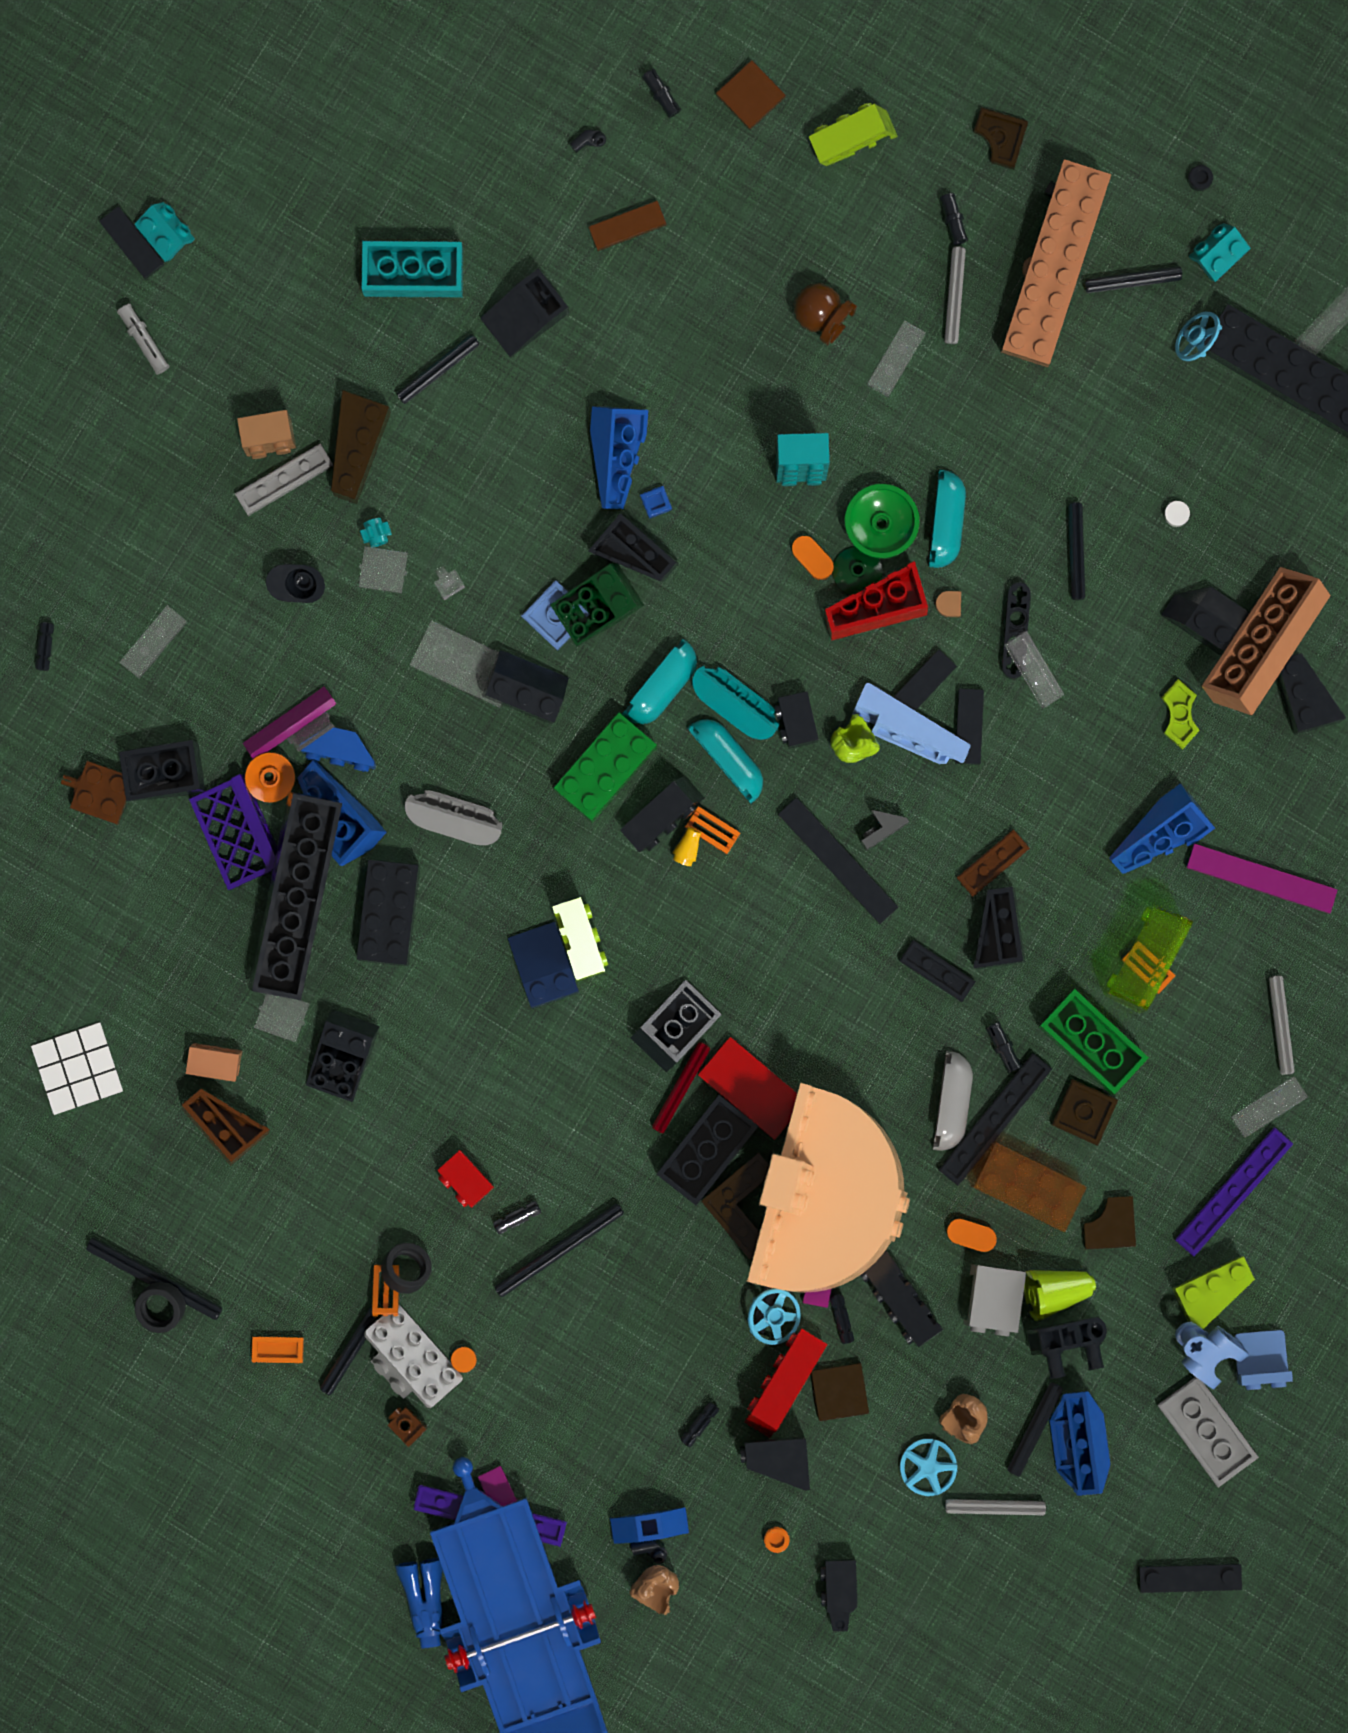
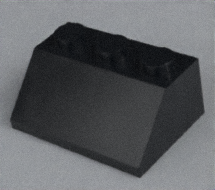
[482,650,569,724]

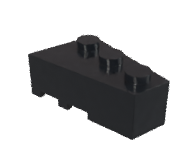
[1277,653,1346,735]
[973,886,1026,969]

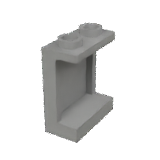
[963,1264,1026,1336]

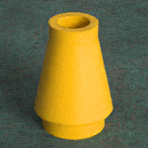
[673,827,701,866]

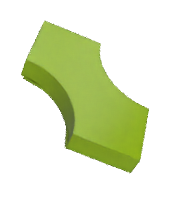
[1161,679,1199,750]

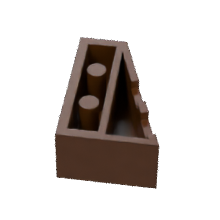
[181,1089,270,1166]

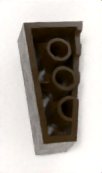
[331,390,391,504]

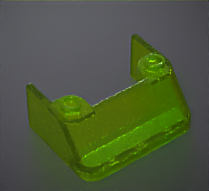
[1105,904,1193,1014]

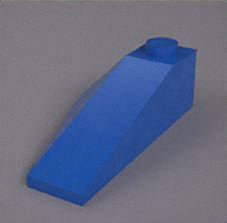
[590,406,648,509]
[297,760,387,866]
[1109,783,1215,874]

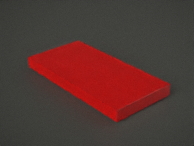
[698,1037,798,1140]

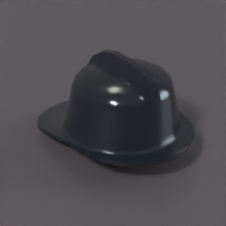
[266,564,325,603]

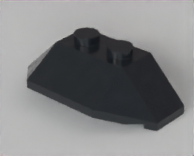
[1161,587,1250,656]

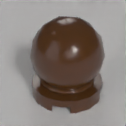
[794,283,857,346]

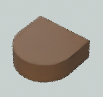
[936,591,961,618]

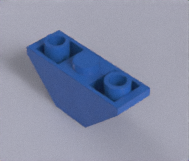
[300,727,376,772]
[610,1507,689,1544]

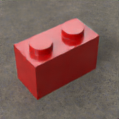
[437,1150,495,1208]

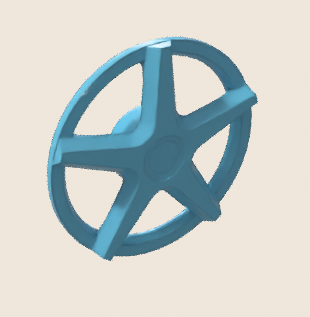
[1175,312,1222,361]
[748,1288,801,1345]
[900,1439,957,1496]

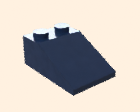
[508,922,579,1009]

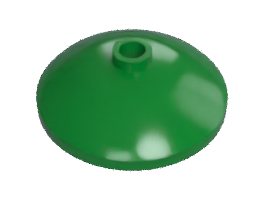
[845,484,920,559]

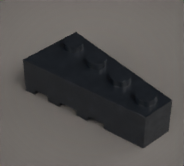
[860,1250,943,1347]

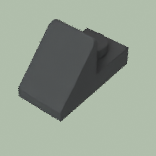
[861,810,909,851]

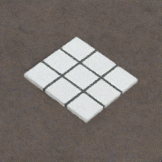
[31,1023,123,1115]

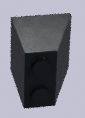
[740,1436,810,1490]

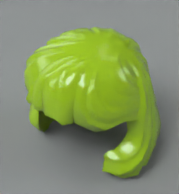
[830,713,880,763]

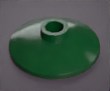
[833,547,882,595]

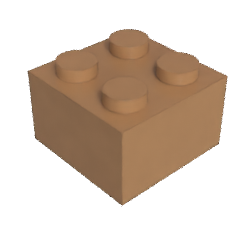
[237,410,296,459]

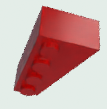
[825,561,928,641]
[744,1329,828,1438]

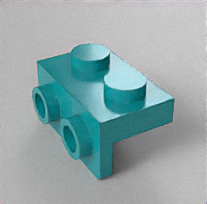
[134,202,195,262]
[1189,223,1251,282]

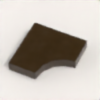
[974,107,1028,170]
[1083,1196,1136,1249]

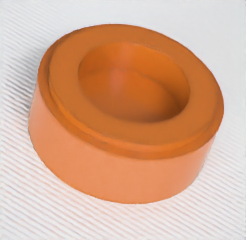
[451,1347,477,1373]
[764,1527,789,1553]

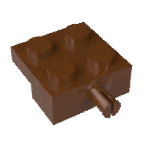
[61,761,127,825]

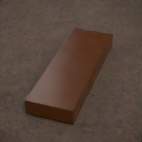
[588,201,666,251]
[956,830,1030,897]

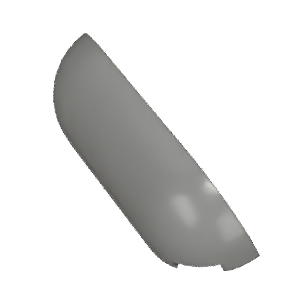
[405,790,502,845]
[933,1051,973,1151]

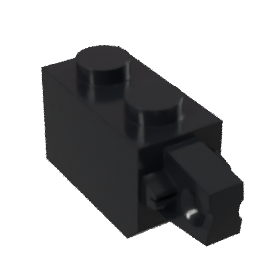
[820,1558,858,1632]

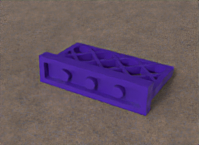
[189,774,277,890]

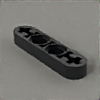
[1002,582,1031,680]

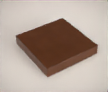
[716,60,786,130]

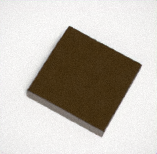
[1052,1079,1118,1146]
[811,1363,869,1421]

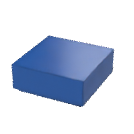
[640,486,672,519]

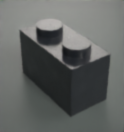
[774,691,819,749]

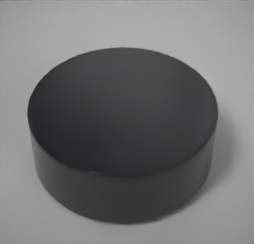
[1188,165,1213,191]

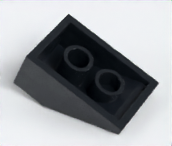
[119,740,206,802]
[631,980,722,1073]

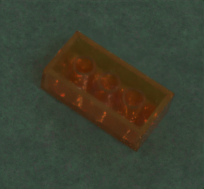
[972,1142,1087,1233]

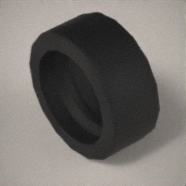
[381,1243,432,1294]
[134,1282,186,1333]

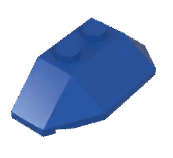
[1050,1391,1111,1496]

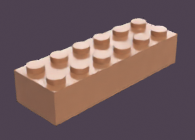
[1202,567,1331,715]

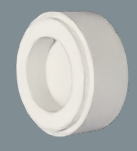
[1164,501,1190,527]

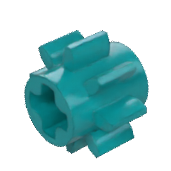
[360,518,392,548]

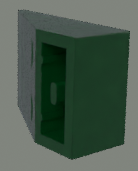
[550,564,644,647]

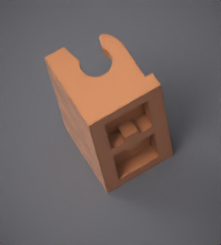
[186,1043,242,1082]

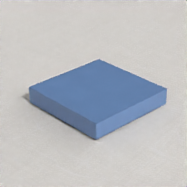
[521,580,590,651]

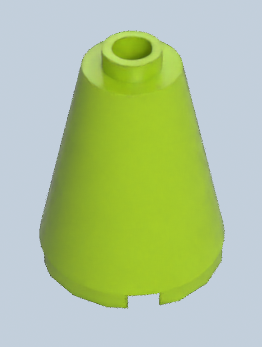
[1024,1270,1096,1321]

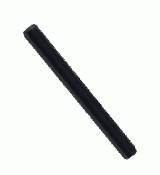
[494,1204,624,1297]
[86,1238,222,1320]

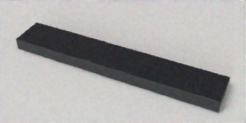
[778,797,898,925]
[938,1053,1052,1186]

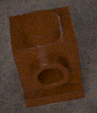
[388,1407,428,1447]

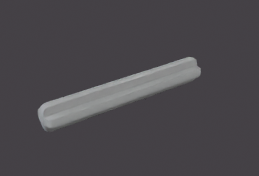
[945,247,966,344]
[1269,975,1294,1075]
[945,1499,1046,1515]

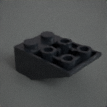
[480,268,569,358]
[306,1009,380,1102]

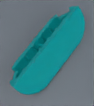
[929,469,966,568]
[622,639,697,724]
[692,666,779,740]
[687,719,763,804]

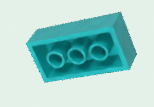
[362,241,463,297]
[776,433,830,486]

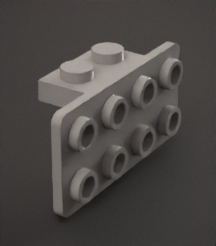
[364,1305,463,1408]

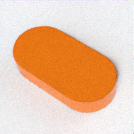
[792,536,834,580]
[947,1219,997,1252]

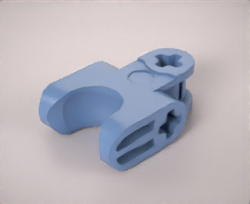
[1175,1322,1249,1389]

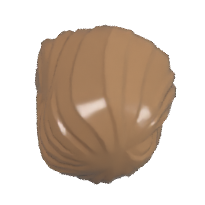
[939,1394,988,1444]
[630,1565,679,1615]

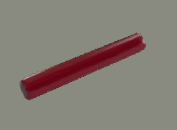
[652,1042,710,1133]

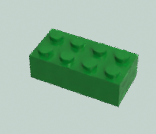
[554,713,657,823]
[1038,989,1149,1095]

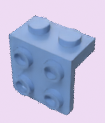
[1234,1330,1293,1390]

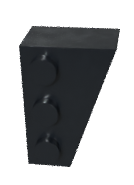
[588,513,680,582]
[620,776,705,853]

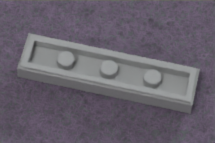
[235,444,333,516]

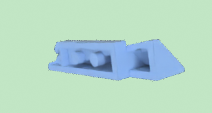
[851,683,970,764]

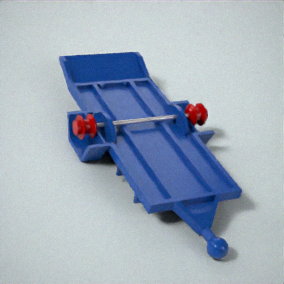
[430,1457,608,1733]

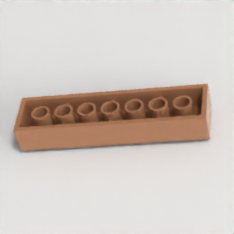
[1001,159,1111,367]

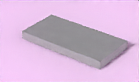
[1157,1377,1259,1488]

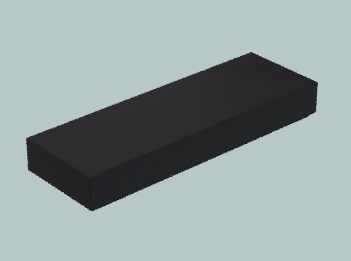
[99,206,165,280]
[893,650,957,711]
[955,689,984,765]
[899,940,976,1003]

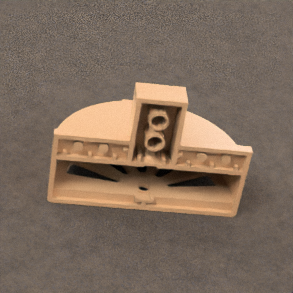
[747,1083,910,1293]

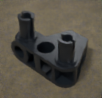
[1027,1316,1107,1379]

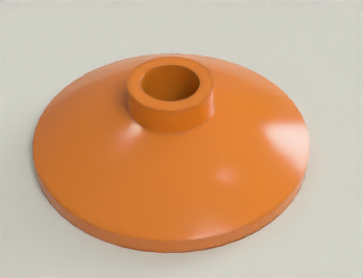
[245,753,295,803]

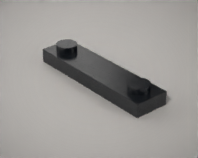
[1139,1564,1242,1593]

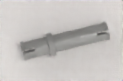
[117,304,170,375]

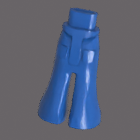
[395,1558,443,1648]

